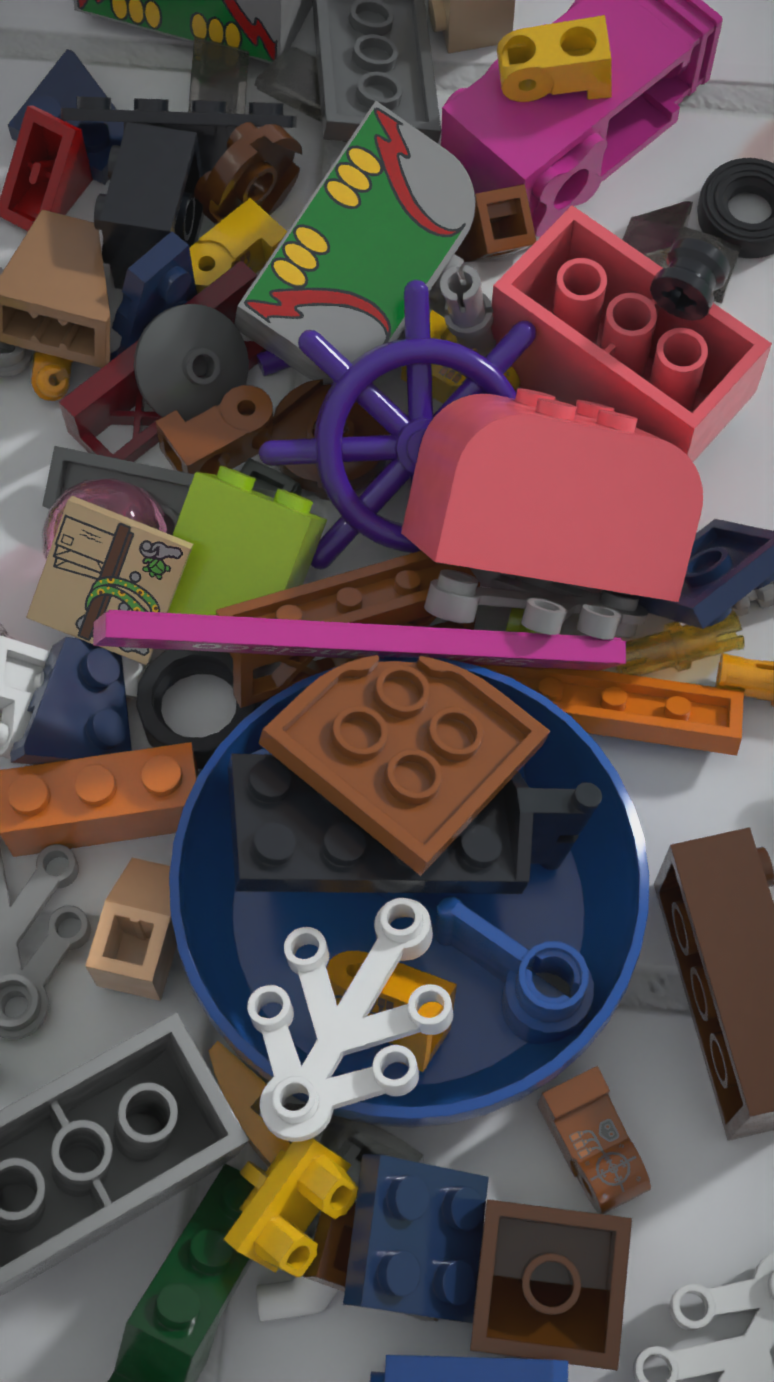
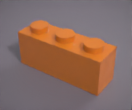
[0,742,199,857]

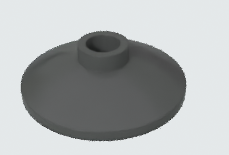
[134,304,249,422]

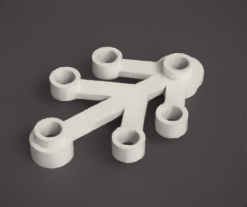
[247,898,453,1142]
[633,1252,774,1382]

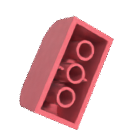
[491,205,772,462]
[401,388,703,602]

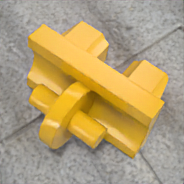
[224,1138,358,1278]

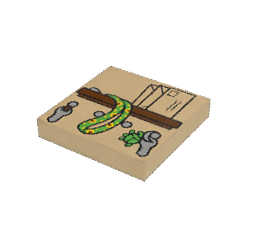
[26,496,193,665]

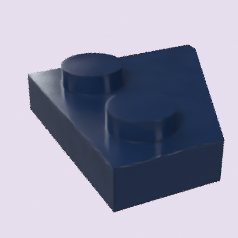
[8,49,124,185]
[110,231,197,361]
[10,637,132,765]

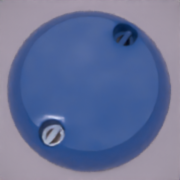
[169,657,649,1128]

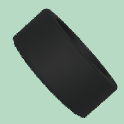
[136,649,260,769]

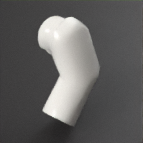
[256,1274,338,1322]

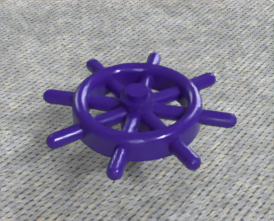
[259,279,536,570]

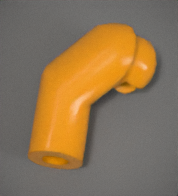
[31,351,74,401]

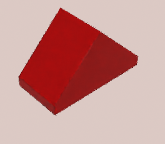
[0,106,93,231]

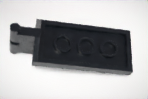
[228,754,602,894]

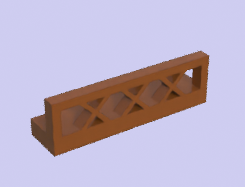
[216,551,480,708]

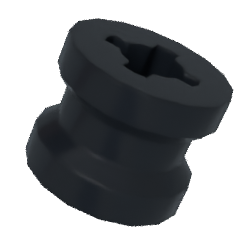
[650,238,730,321]

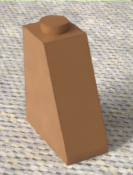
[0,210,110,368]

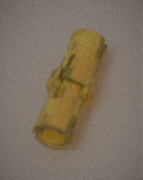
[615,610,745,676]

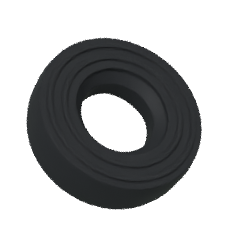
[697,158,774,259]

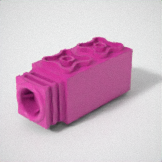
[441,0,723,237]

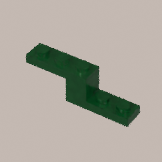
[108,1164,255,1382]

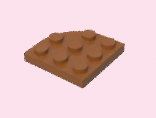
[259,655,550,876]

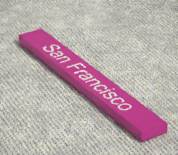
[93,610,626,671]

